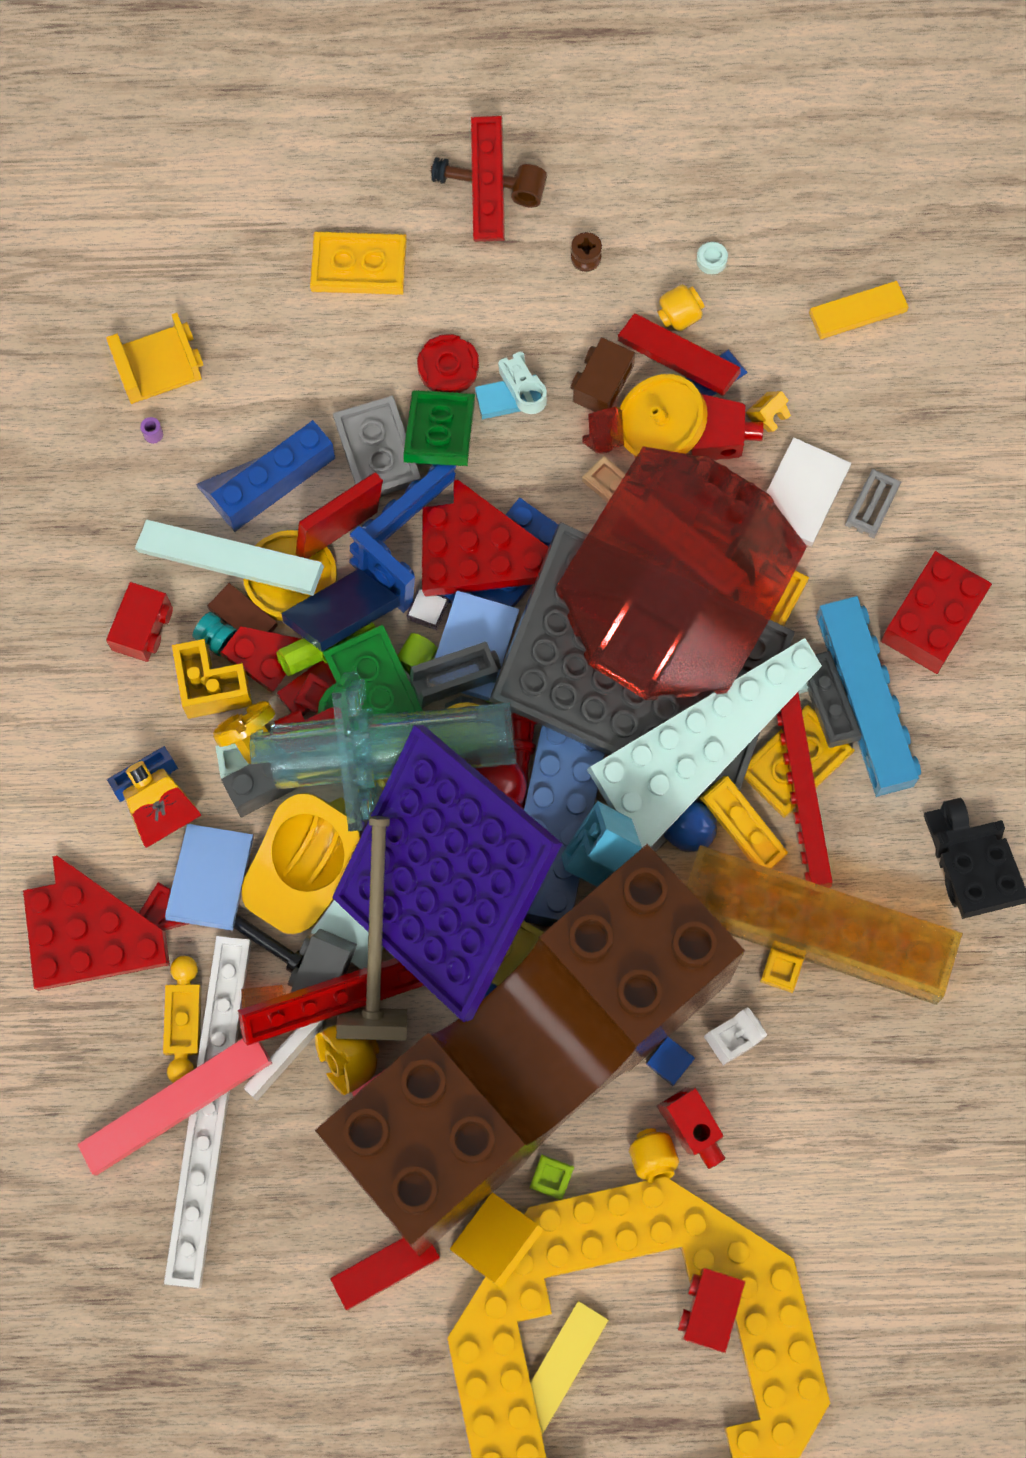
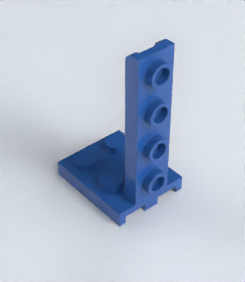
[349,464,457,613]

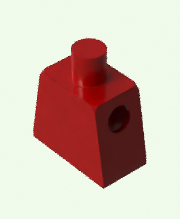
[691,394,764,462]
[657,1087,726,1169]

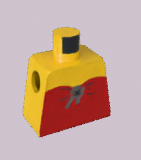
[122,761,202,848]

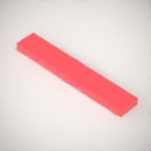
[77,1039,272,1176]

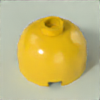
[315,1024,379,1095]

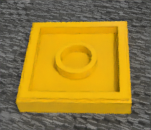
[450,1192,543,1288]

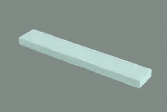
[135,519,324,596]

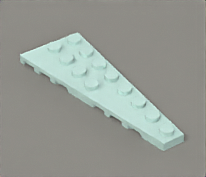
[587,638,822,848]

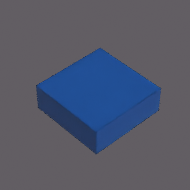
[646,1037,695,1086]

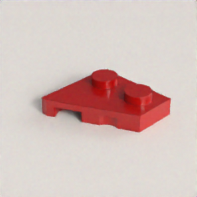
[219,626,302,693]

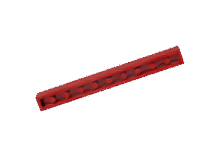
[776,692,833,891]

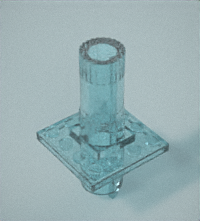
[250,671,517,832]

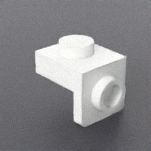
[704,1007,767,1065]

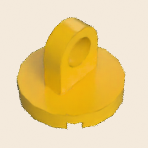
[213,701,276,764]

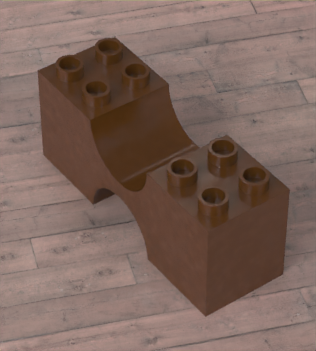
[315,844,745,1256]

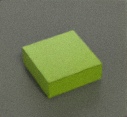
[529,1155,574,1200]

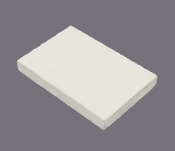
[753,437,851,547]

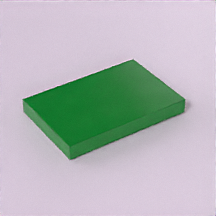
[403,390,475,466]

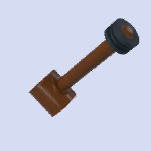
[430,157,547,208]

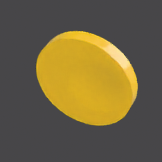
[617,374,707,464]
[243,530,337,622]

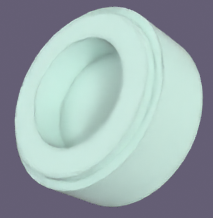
[696,242,728,275]

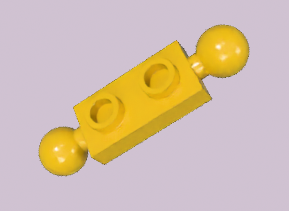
[163,956,201,1083]

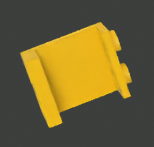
[106,312,204,404]

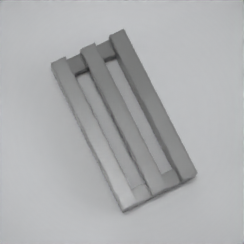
[845,469,901,539]

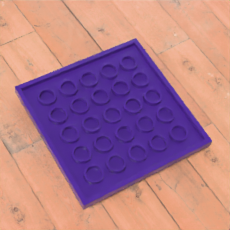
[332,725,563,1022]

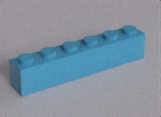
[816,596,921,797]

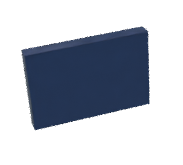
[281,569,400,652]

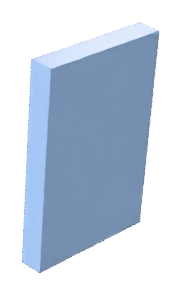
[428,591,519,701]
[165,824,253,931]

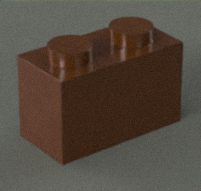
[571,337,636,417]

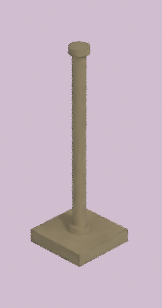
[336,816,407,1041]

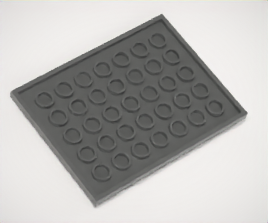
[489,522,795,796]

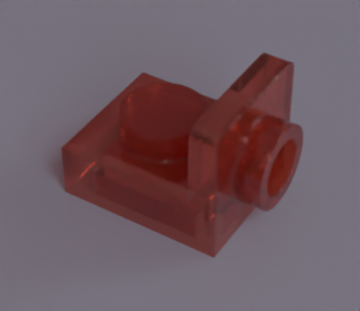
[582,406,624,454]

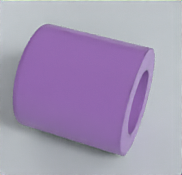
[140,417,163,444]

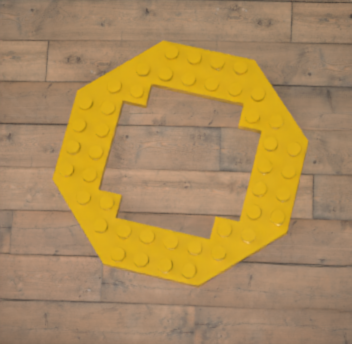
[447,1176,830,1458]

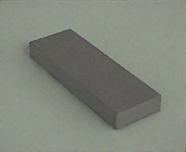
[807,651,862,748]

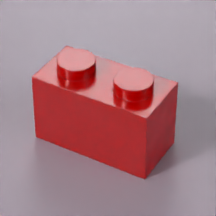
[106,582,173,662]
[677,1268,746,1353]

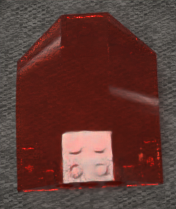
[555,446,807,700]

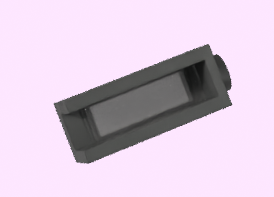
[410,642,501,709]

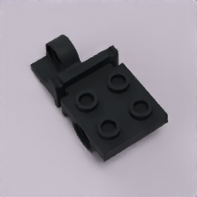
[924,798,1026,919]

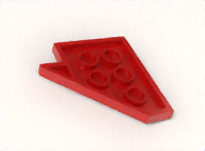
[422,480,549,597]
[23,856,170,991]

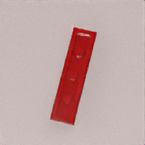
[471,115,505,242]
[618,313,740,396]

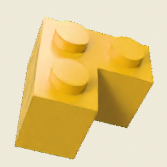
[172,639,252,719]

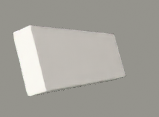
[244,1020,326,1101]

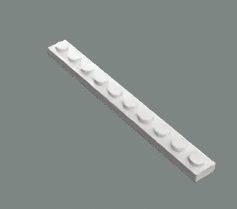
[164,936,252,1289]

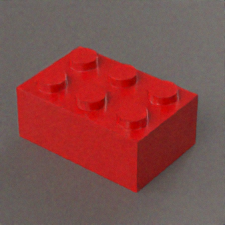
[881,551,992,674]

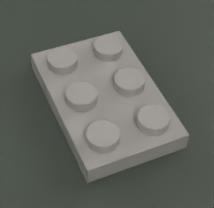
[333,396,421,496]

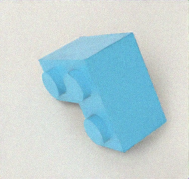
[561,801,642,887]

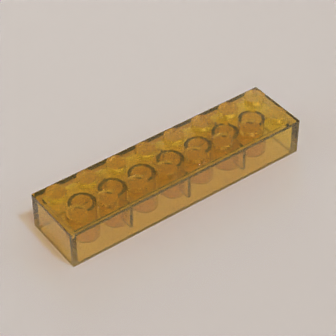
[686,845,963,1005]

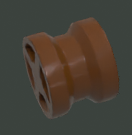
[571,232,602,272]

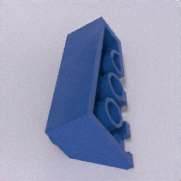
[196,420,336,532]

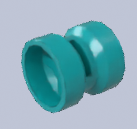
[192,612,237,656]

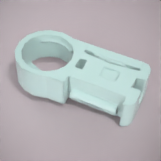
[498,352,547,414]

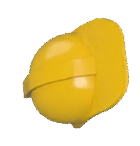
[242,793,361,934]

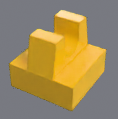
[746,391,791,432]

